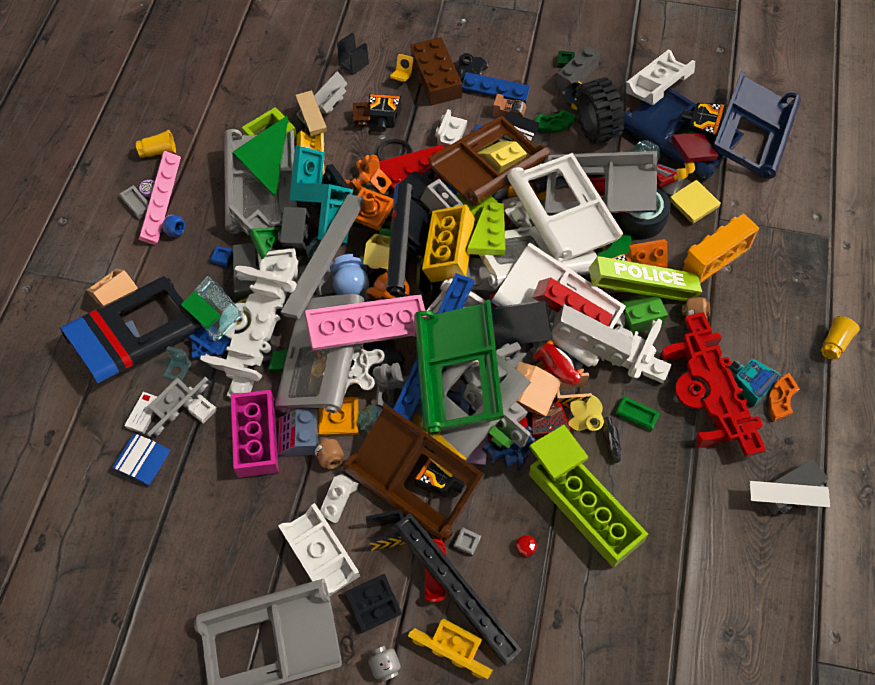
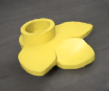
[568,395,604,431]

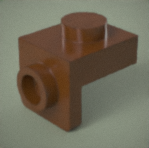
[353,102,371,127]

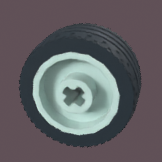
[615,186,670,239]

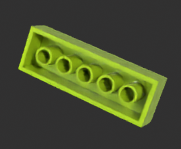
[529,460,648,568]

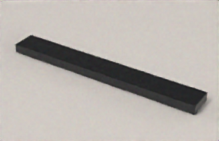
[393,513,522,666]

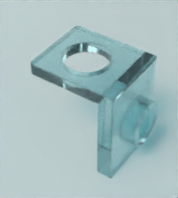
[163,346,191,381]

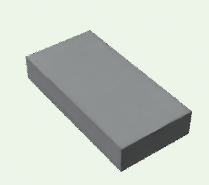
[119,185,149,220]

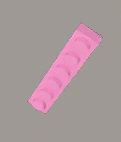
[138,150,181,246]

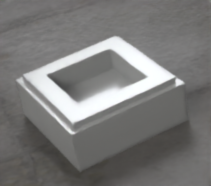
[453,527,481,557]

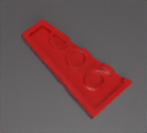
[379,145,444,192]

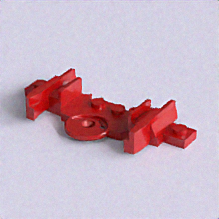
[660,312,766,458]

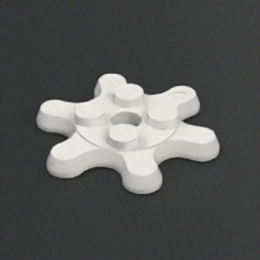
[313,343,385,395]

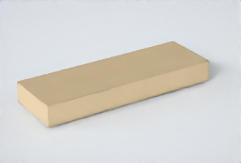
[296,90,327,136]

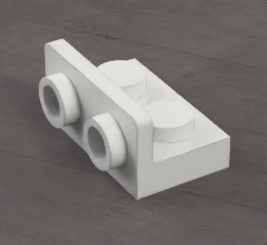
[435,109,467,147]

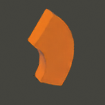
[768,373,799,422]

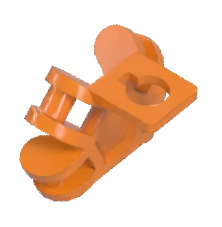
[345,155,392,194]

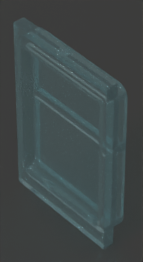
[190,275,242,342]

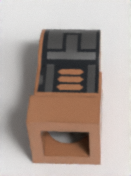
[493,94,526,118]

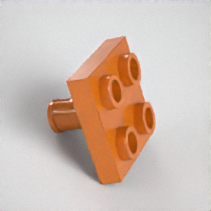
[355,187,394,231]
[629,239,668,269]

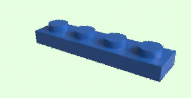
[462,72,530,103]

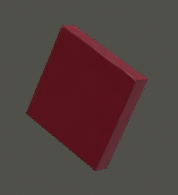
[671,133,719,163]

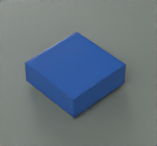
[210,246,233,268]

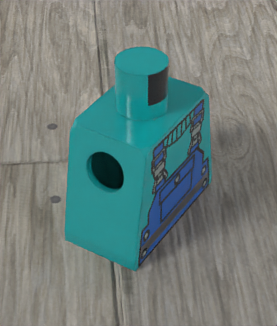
[729,359,781,407]

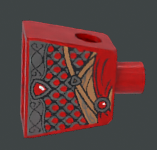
[531,402,571,441]

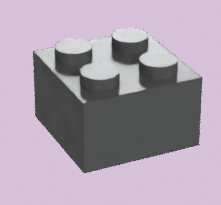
[278,207,312,254]

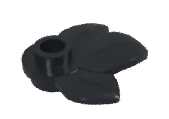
[457,53,489,81]

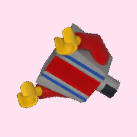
[657,162,695,195]

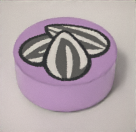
[139,180,155,197]

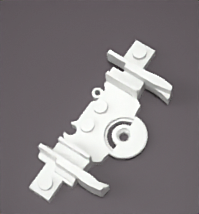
[200,255,299,398]
[548,309,671,383]

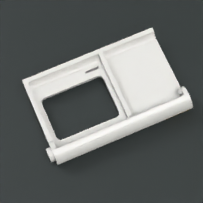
[507,153,623,262]

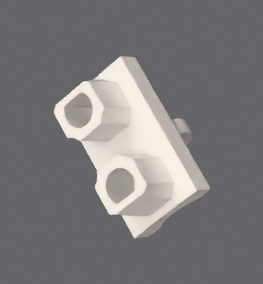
[505,200,532,228]

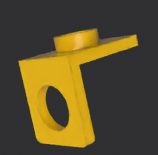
[390,54,414,82]

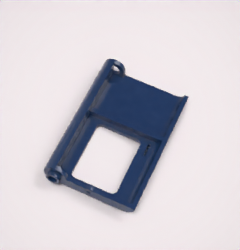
[623,88,744,180]

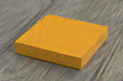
[318,397,359,437]

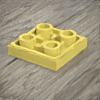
[669,180,721,224]

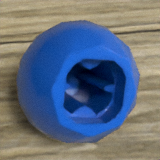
[162,215,185,237]

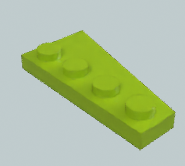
[467,202,505,256]

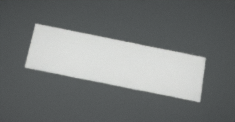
[750,481,830,507]

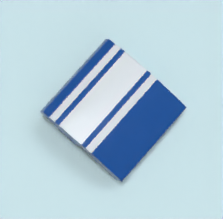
[112,433,171,486]

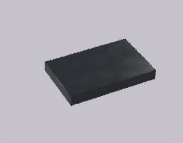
[491,300,553,347]

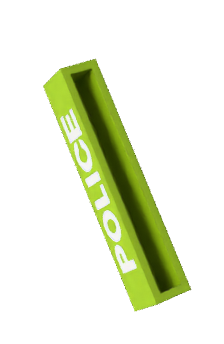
[589,256,702,301]

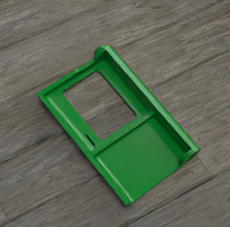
[414,299,504,435]

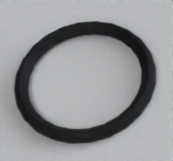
[377,139,413,161]

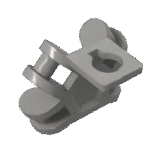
[373,363,408,408]

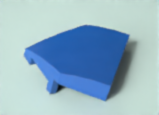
[190,324,232,359]

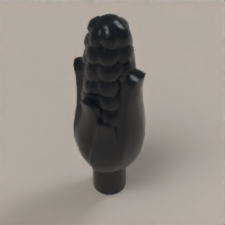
[603,417,622,463]

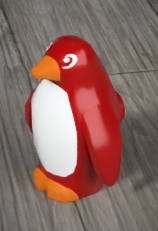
[533,340,584,386]

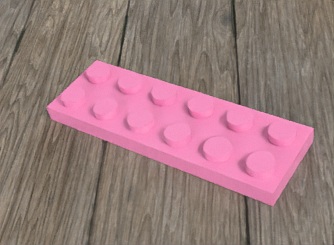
[304,295,426,351]

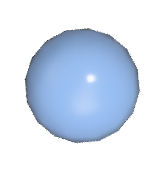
[330,254,369,295]

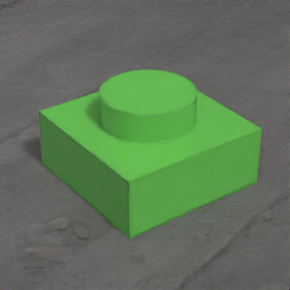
[489,426,514,448]

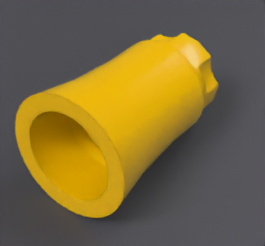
[136,130,176,158]
[821,316,860,360]

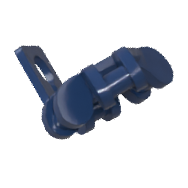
[482,421,536,471]

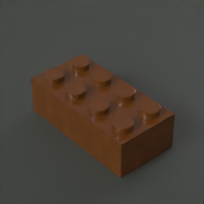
[410,37,462,106]

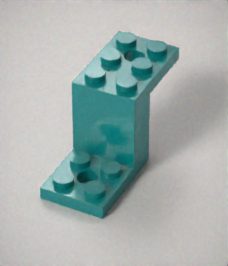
[290,146,353,243]

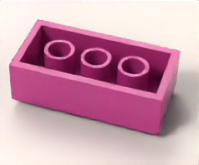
[231,390,279,478]

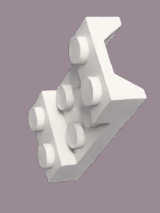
[626,50,695,105]
[278,503,360,596]

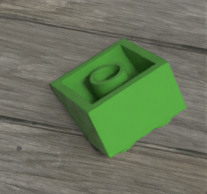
[619,295,668,334]

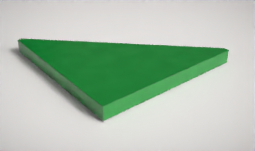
[233,116,289,198]

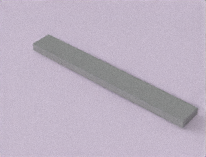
[281,194,364,319]

